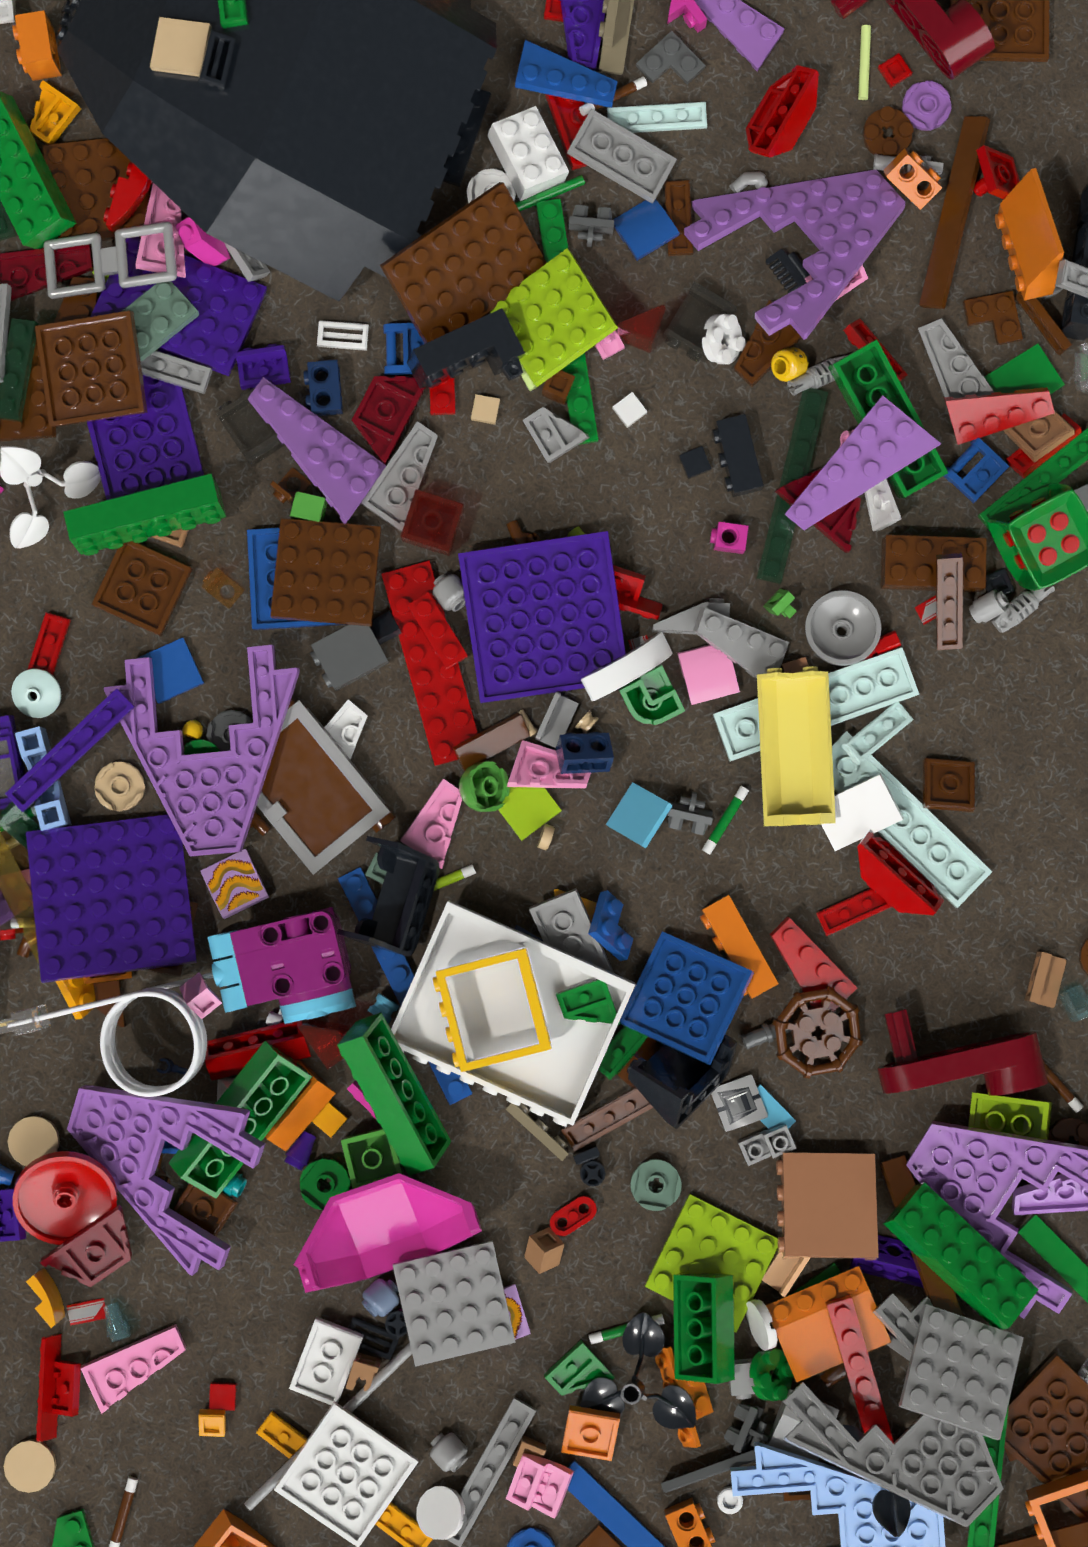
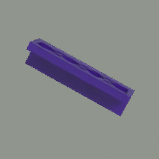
[849,1235,924,1288]

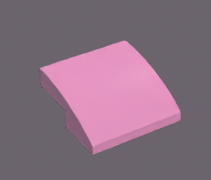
[678,645,740,705]
[506,1453,574,1519]

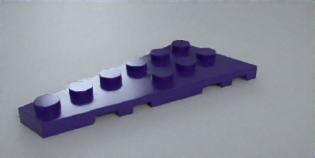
[560,0,605,71]

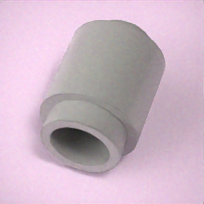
[969,589,1009,623]

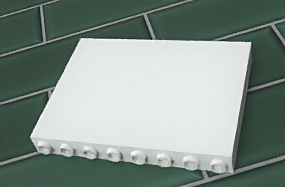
[391,900,635,1127]

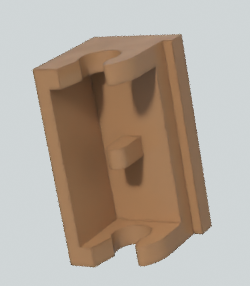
[346,1352,382,1391]

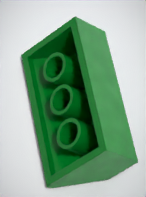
[673,1273,735,1384]

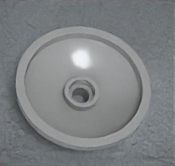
[805,590,881,666]

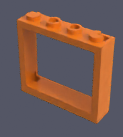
[1025,1469,1088,1547]

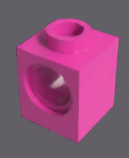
[710,522,748,554]

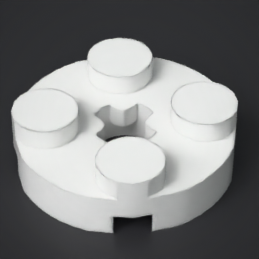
[702,314,746,364]

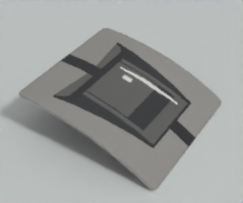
[711,1075,768,1132]

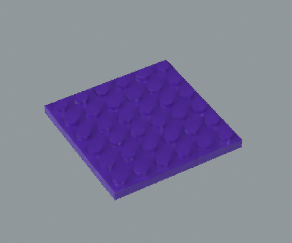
[458,531,626,703]
[26,815,197,983]

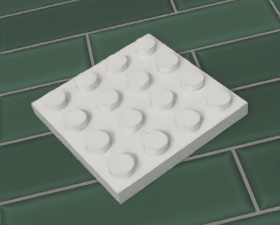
[274,1402,418,1547]

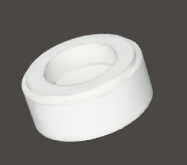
[717,1486,743,1514]

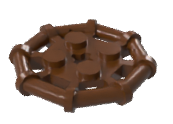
[772,986,863,1079]

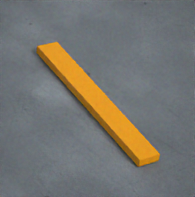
[256,1411,433,1547]

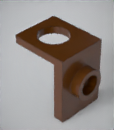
[270,468,311,505]

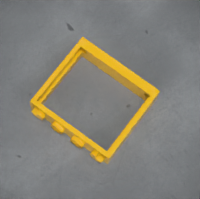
[433,948,552,1072]

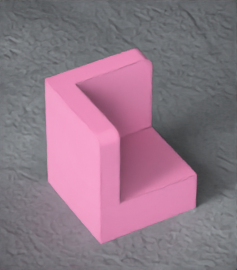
[179,973,222,1019]

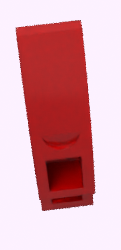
[103,162,152,232]

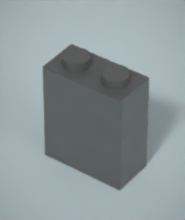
[310,625,389,691]

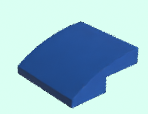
[613,199,680,261]

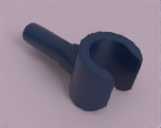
[156,1058,188,1075]

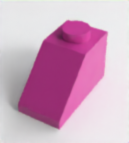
[175,217,231,267]

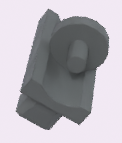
[569,205,614,248]
[667,791,713,835]
[724,1404,770,1453]

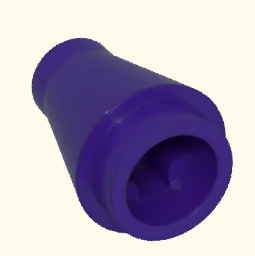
[284,1131,316,1171]

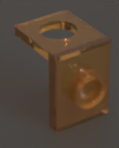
[202,567,244,609]

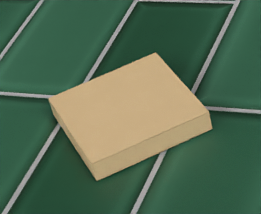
[150,17,212,77]

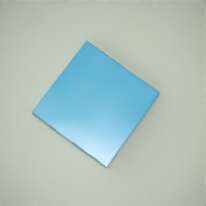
[606,782,672,848]

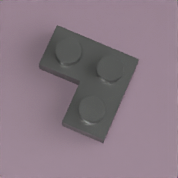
[636,31,706,85]

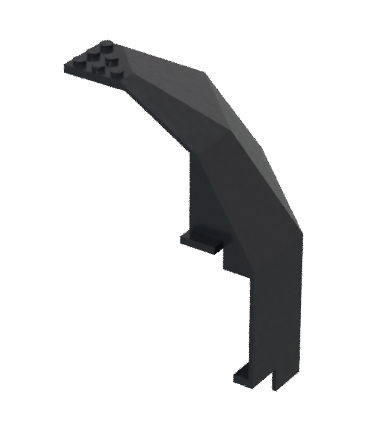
[56,0,497,301]

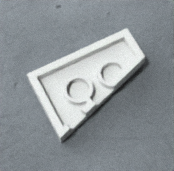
[864,479,902,531]
[324,700,368,759]

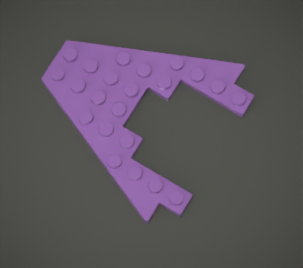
[684,170,906,340]
[104,645,300,856]
[67,1085,265,1276]
[906,1121,1088,1319]

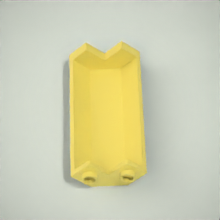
[757,667,836,826]

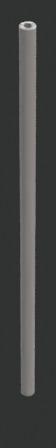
[244,1342,412,1511]

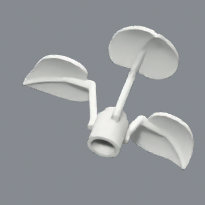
[0,446,101,548]

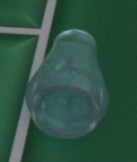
[103,1302,131,1343]

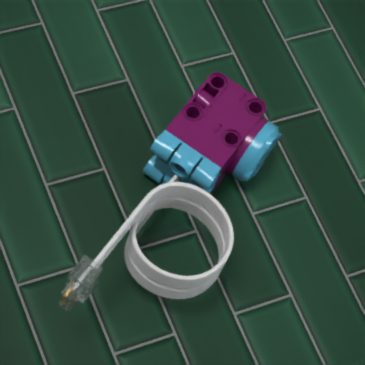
[0,907,356,1097]

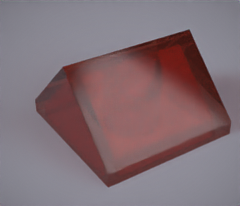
[616,304,666,353]

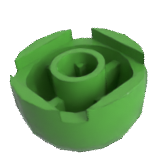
[459,761,510,812]

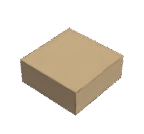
[471,394,500,425]

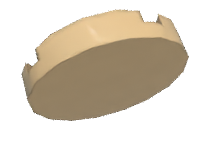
[95,761,145,812]
[8,1116,60,1166]
[4,1439,57,1493]

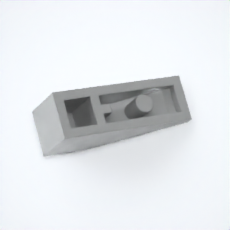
[652,598,730,635]

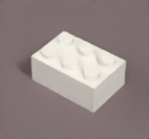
[488,106,569,201]

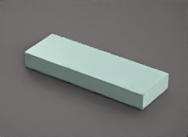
[841,702,914,766]

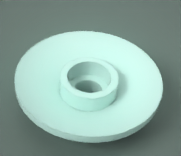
[11,668,61,718]

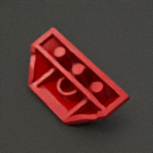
[746,65,819,158]
[857,832,944,915]

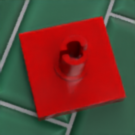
[973,145,1020,199]

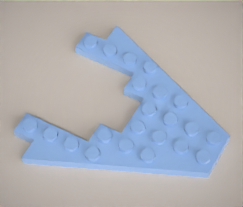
[730,1442,945,1547]

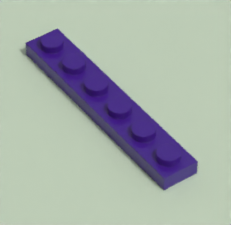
[5,688,135,812]

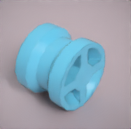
[368,993,400,1024]

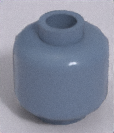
[361,1279,400,1317]

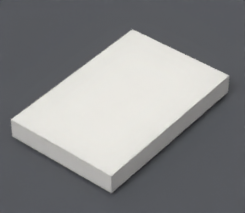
[821,773,904,851]
[289,1316,364,1405]

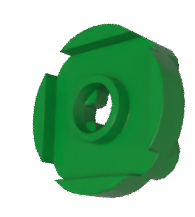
[300,1158,351,1210]
[749,1348,794,1401]

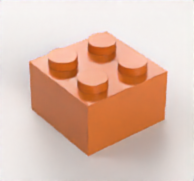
[12,10,62,81]

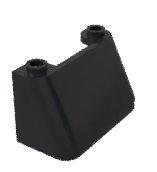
[627,1034,738,1129]

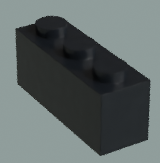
[712,414,764,497]

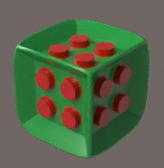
[987,483,1088,591]

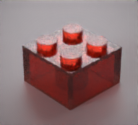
[400,489,465,556]

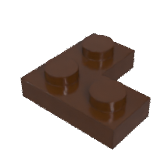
[963,291,1023,345]

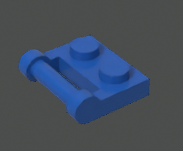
[383,323,425,376]
[944,438,1009,503]

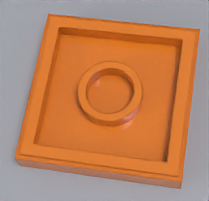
[561,1405,620,1461]

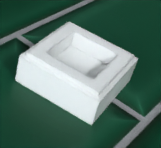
[612,392,647,428]

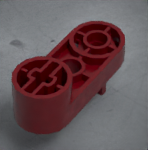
[831,0,995,80]
[877,1009,1048,1096]

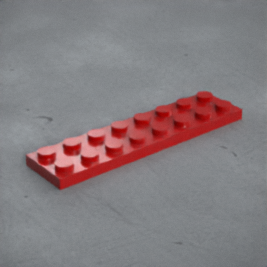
[382,560,478,766]

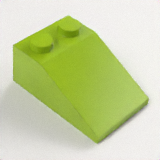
[968,1092,1052,1140]

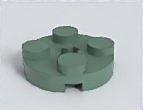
[630,1159,681,1211]

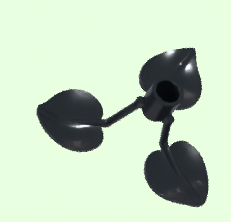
[579,1312,696,1429]
[842,1425,911,1537]

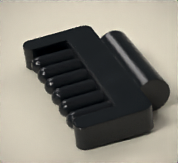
[765,249,810,293]

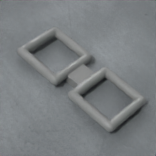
[44,222,177,299]

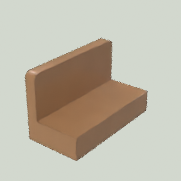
[1025,952,1066,1008]

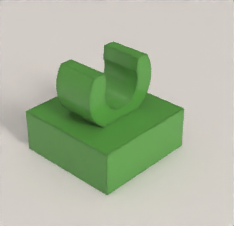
[763,589,797,619]

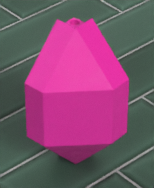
[294,1173,482,1293]

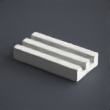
[317,321,369,351]

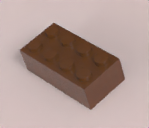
[881,535,987,592]

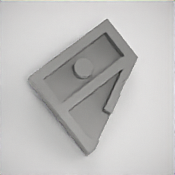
[523,407,590,463]

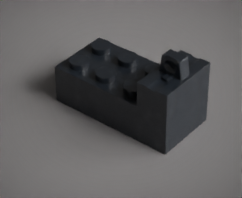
[407,308,525,389]

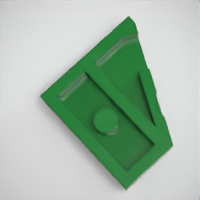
[556,979,621,1025]
[544,1340,615,1396]

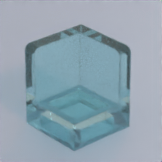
[1058,984,1088,1022]

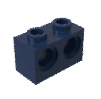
[304,360,343,416]
[556,732,614,774]

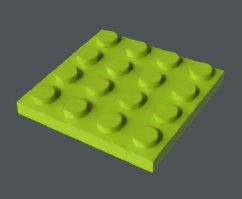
[490,248,619,387]
[644,1194,778,1333]

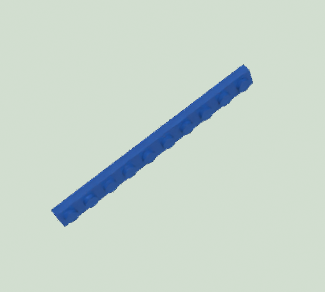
[338,867,473,1105]

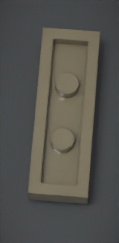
[506,1103,569,1161]

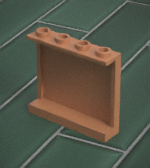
[776,1153,878,1260]

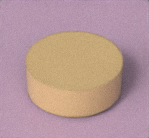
[537,824,555,850]

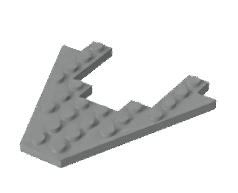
[783,1293,1003,1527]

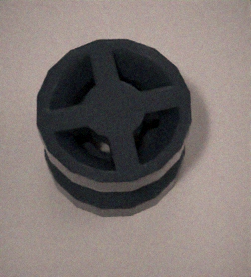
[580,1159,606,1187]
[385,1308,407,1337]

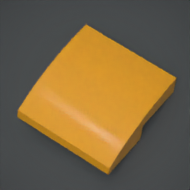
[26,1268,65,1328]

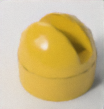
[182,720,203,740]

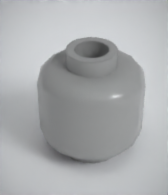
[432,574,466,612]
[430,1433,468,1473]

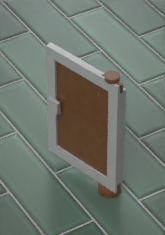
[257,699,396,875]

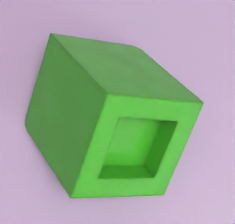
[290,492,328,522]

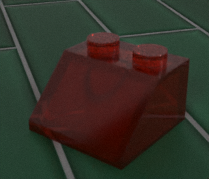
[298,1019,349,1069]

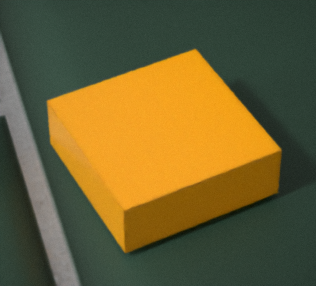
[312,1102,348,1138]
[199,1409,226,1437]

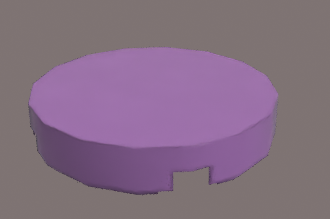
[902,81,951,131]

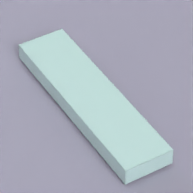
[607,102,707,133]

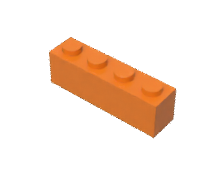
[700,895,778,999]

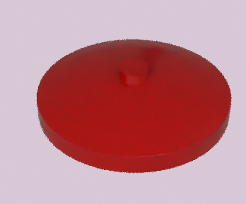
[13,1151,117,1245]

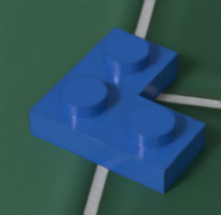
[588,890,633,961]

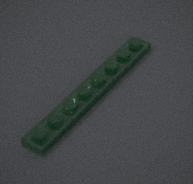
[756,388,828,585]

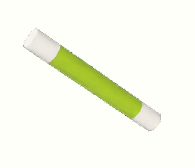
[434,865,476,891]

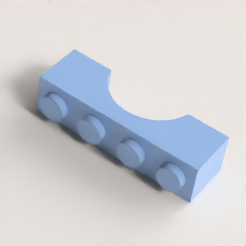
[15,726,72,831]

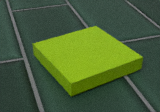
[498,787,562,841]

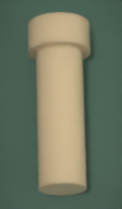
[517,709,538,737]

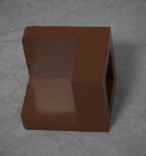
[542,370,575,405]

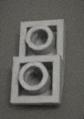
[737,1124,796,1166]

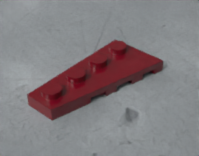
[0,244,94,301]

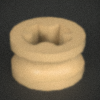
[575,710,599,734]

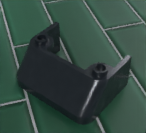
[337,836,439,956]

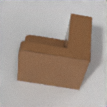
[525,1227,564,1274]
[513,1436,546,1467]

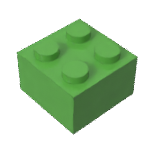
[341,1128,405,1189]

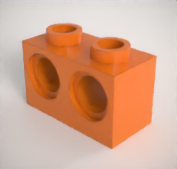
[883,148,942,210]
[664,1498,716,1547]

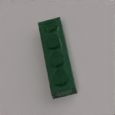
[0,318,39,422]

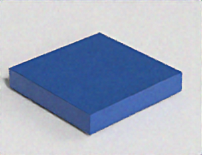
[138,638,205,704]

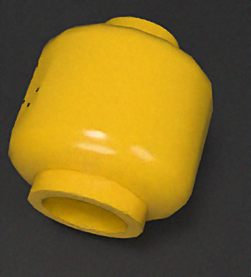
[771,347,808,382]

